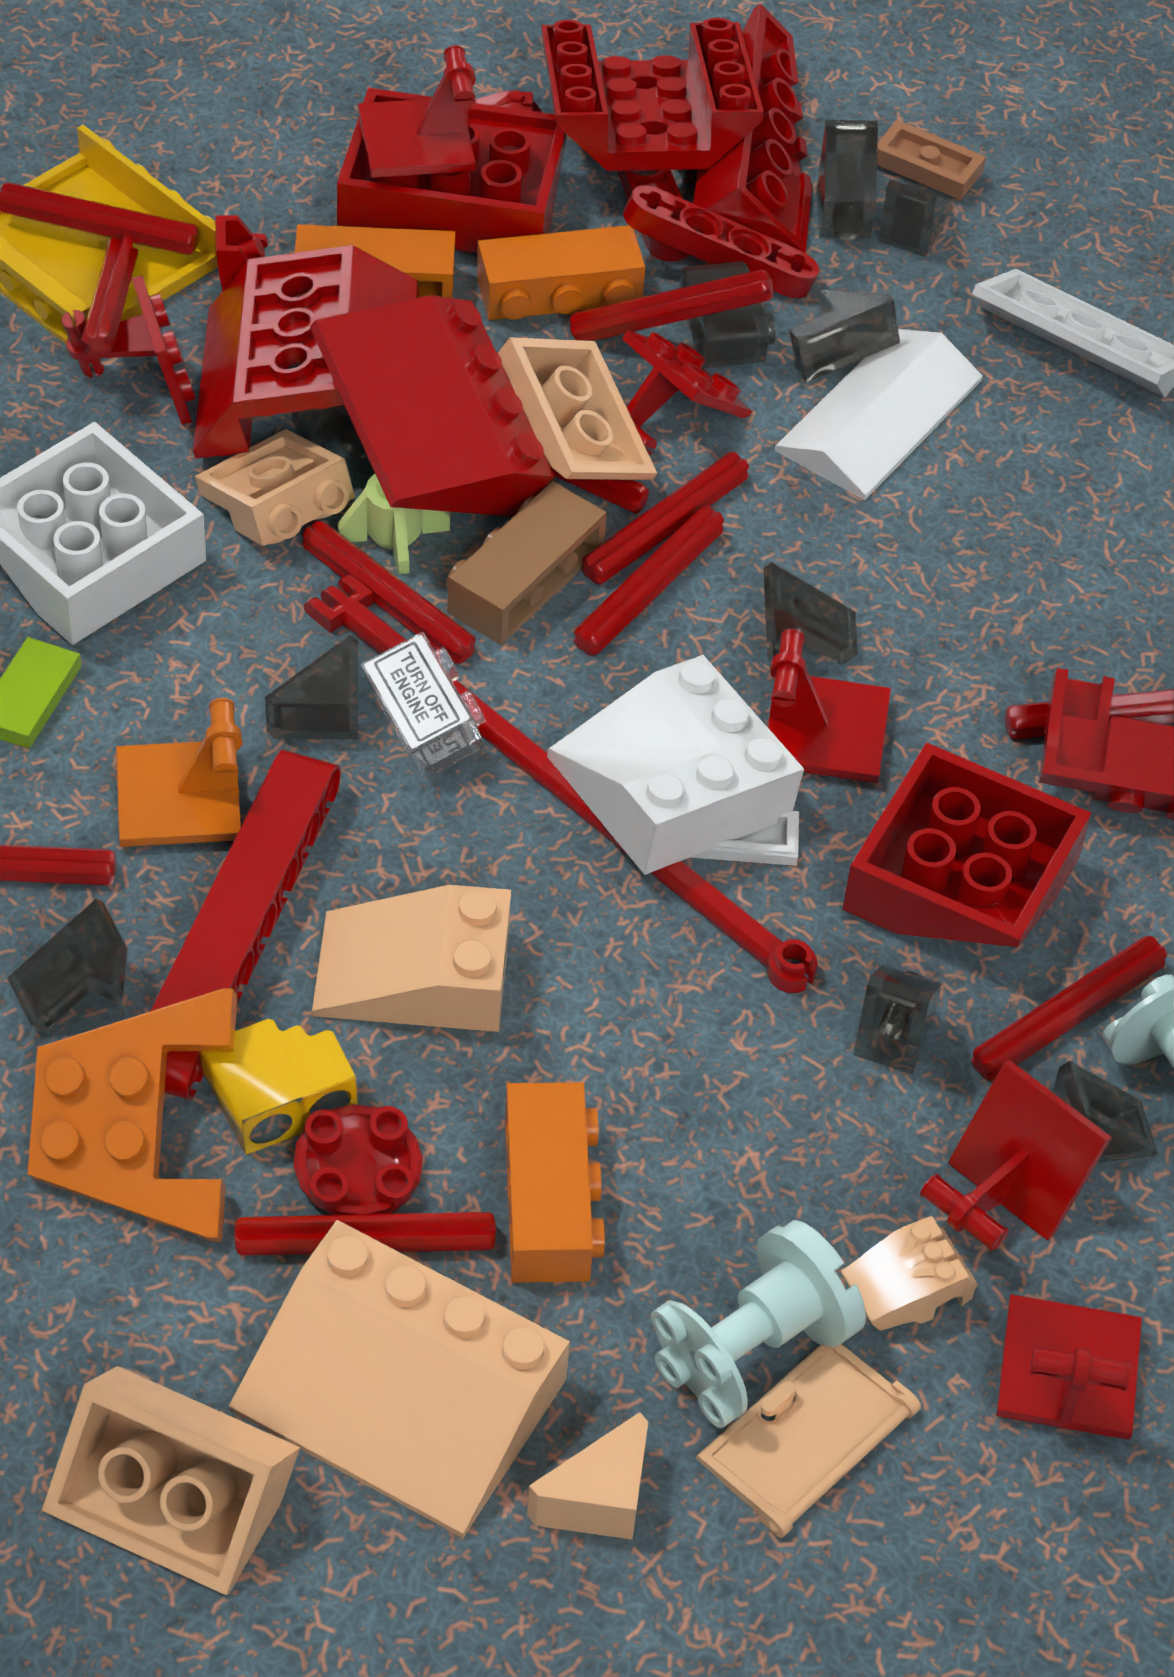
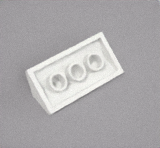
[972,269,1174,398]
[775,329,983,500]

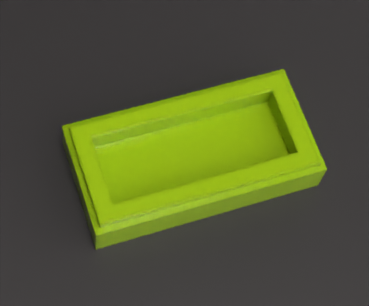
[0,637,82,749]

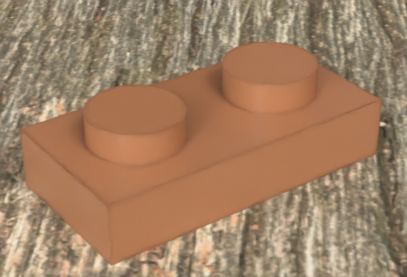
[871,120,986,200]

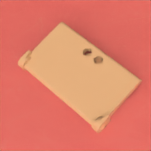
[696,1344,921,1538]

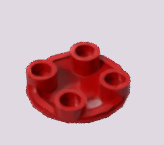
[293,1104,423,1215]

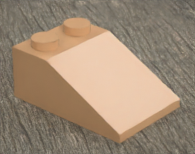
[498,337,657,480]
[312,885,511,1032]

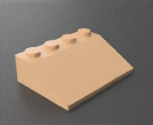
[229,1220,570,1538]

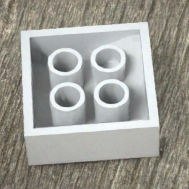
[0,422,206,645]
[547,655,804,875]

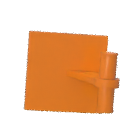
[116,698,242,847]

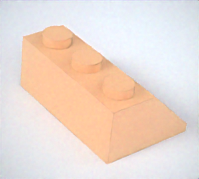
[41,1366,300,1596]

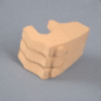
[841,1216,978,1331]

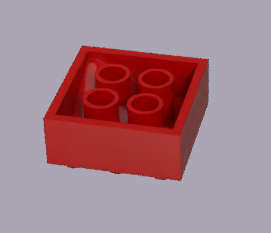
[842,742,1091,947]

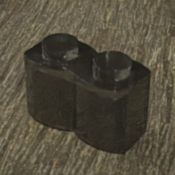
[679,261,776,369]

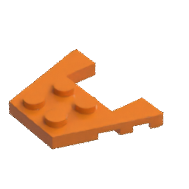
[27,989,237,1242]

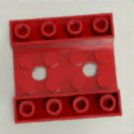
[541,17,764,171]
[193,245,419,459]

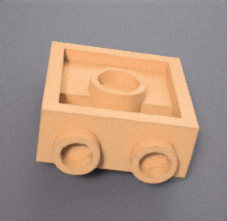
[195,429,355,546]

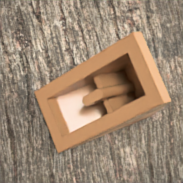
[527,1412,648,1540]

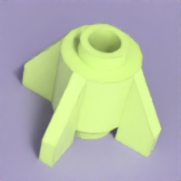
[338,474,450,574]

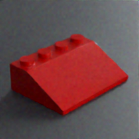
[337,87,567,253]
[310,295,555,517]

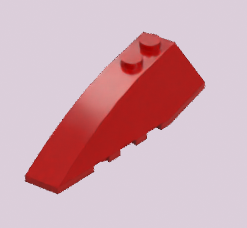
[693,4,812,253]

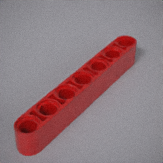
[150,749,341,1100]

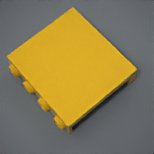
[0,125,218,345]

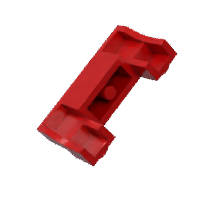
[1038,668,1174,821]

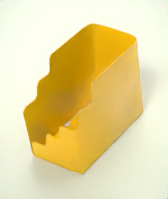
[200,1019,358,1155]

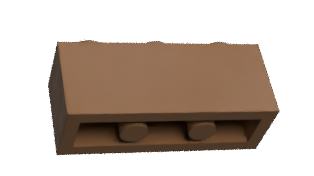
[446,481,607,645]

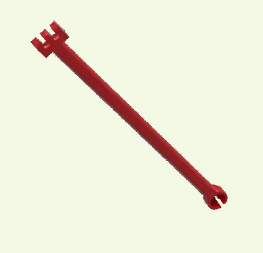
[304,574,818,993]

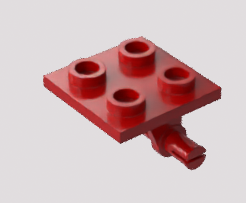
[358,45,476,178]
[62,275,196,425]
[622,330,752,456]
[768,629,891,783]
[920,1060,1112,1252]
[996,1294,1142,1440]

